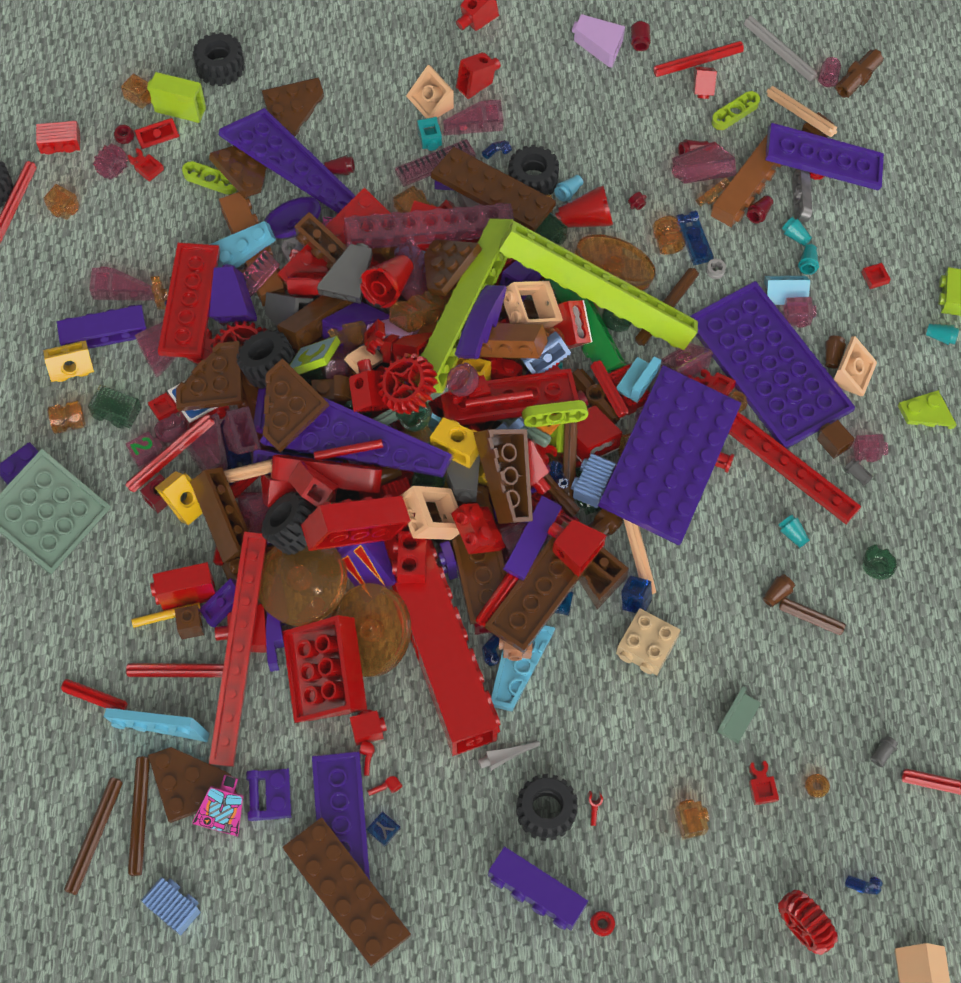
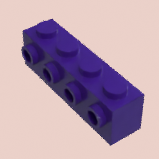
[56,305,149,349]
[488,846,588,931]

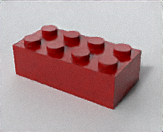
[301,494,411,551]

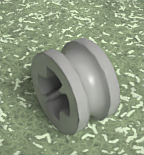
[706,259,726,279]

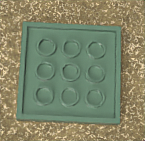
[0,449,111,575]

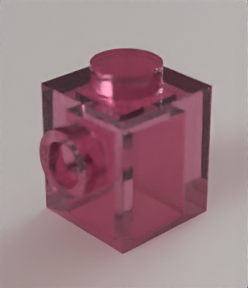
[783,297,816,328]

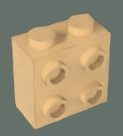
[616,608,681,675]

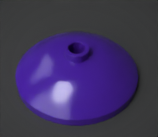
[264,197,321,239]

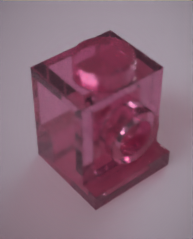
[852,434,888,464]

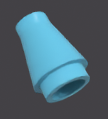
[554,175,583,201]

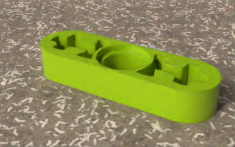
[712,91,760,130]
[182,161,237,195]
[522,400,588,427]

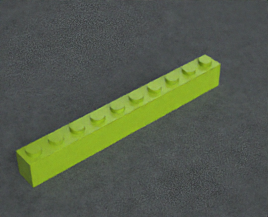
[421,219,513,393]
[499,221,698,350]

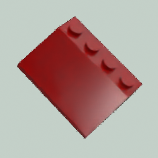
[282,615,367,723]

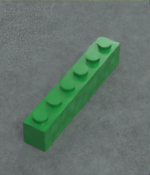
[545,278,627,373]

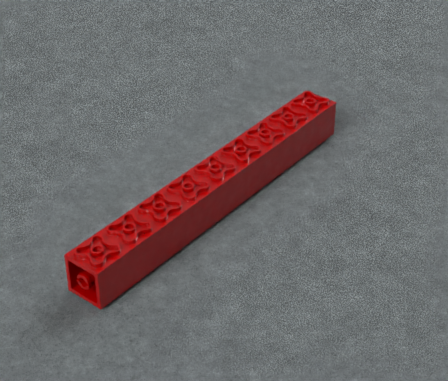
[331,373,501,756]

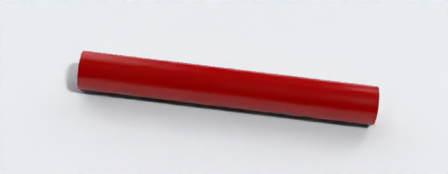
[465,389,533,409]
[314,439,383,461]

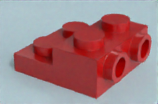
[451,503,506,554]

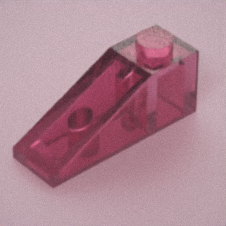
[443,100,503,136]
[89,267,156,301]

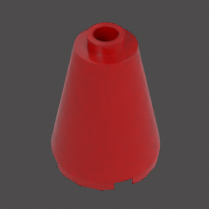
[555,186,613,228]
[360,255,414,308]

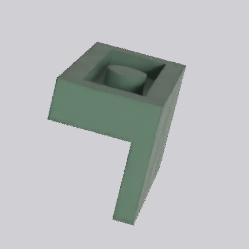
[717,686,761,744]

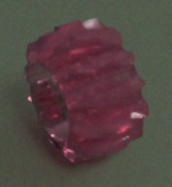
[93,143,129,180]

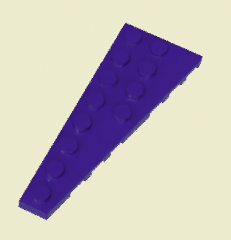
[218,108,355,213]
[260,397,453,477]

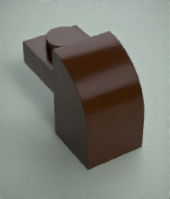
[312,375,354,411]

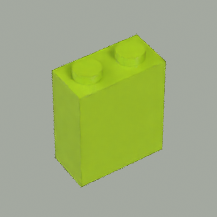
[147,72,206,123]
[938,267,961,316]

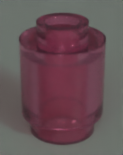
[818,57,841,87]

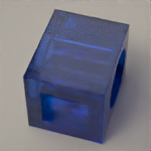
[621,575,652,614]

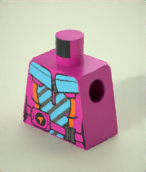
[192,775,243,836]

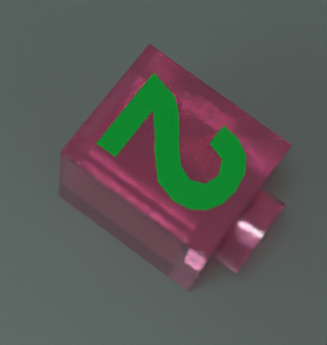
[125,431,163,470]

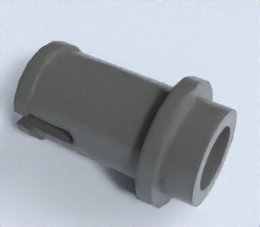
[845,458,874,486]
[870,736,898,768]

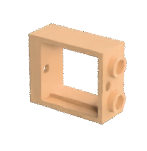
[503,281,563,329]
[400,486,460,540]

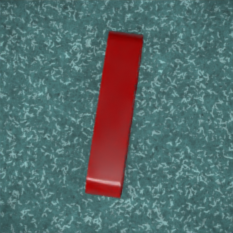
[271,454,382,493]

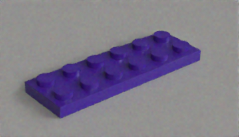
[765,123,884,191]
[312,752,370,880]

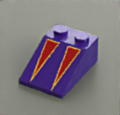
[332,541,397,602]

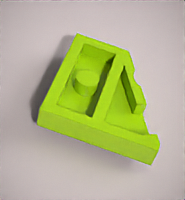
[898,390,957,429]

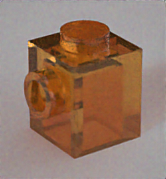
[121,73,151,109]
[44,184,80,220]
[675,799,709,840]

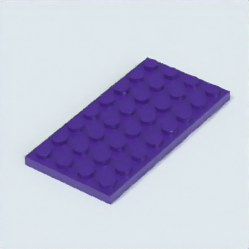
[690,281,855,449]
[597,365,741,546]

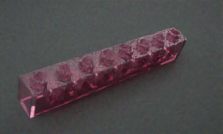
[343,203,514,249]

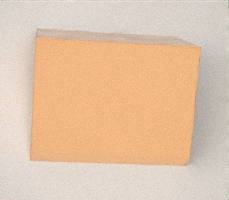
[406,65,454,119]
[834,336,877,396]
[895,943,950,983]

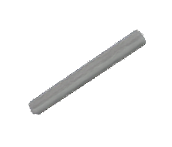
[744,16,817,82]

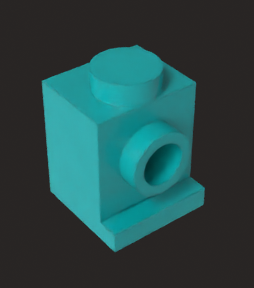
[417,117,442,151]

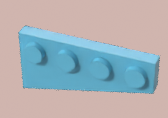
[491,625,555,712]

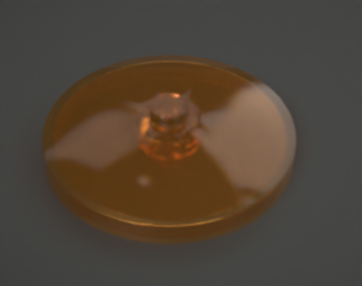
[574,234,655,291]
[259,546,347,626]
[331,583,411,677]

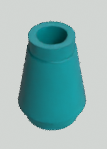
[782,217,813,247]
[798,244,819,275]
[926,323,960,345]
[778,514,810,548]

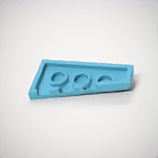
[209,221,276,268]
[104,708,210,742]

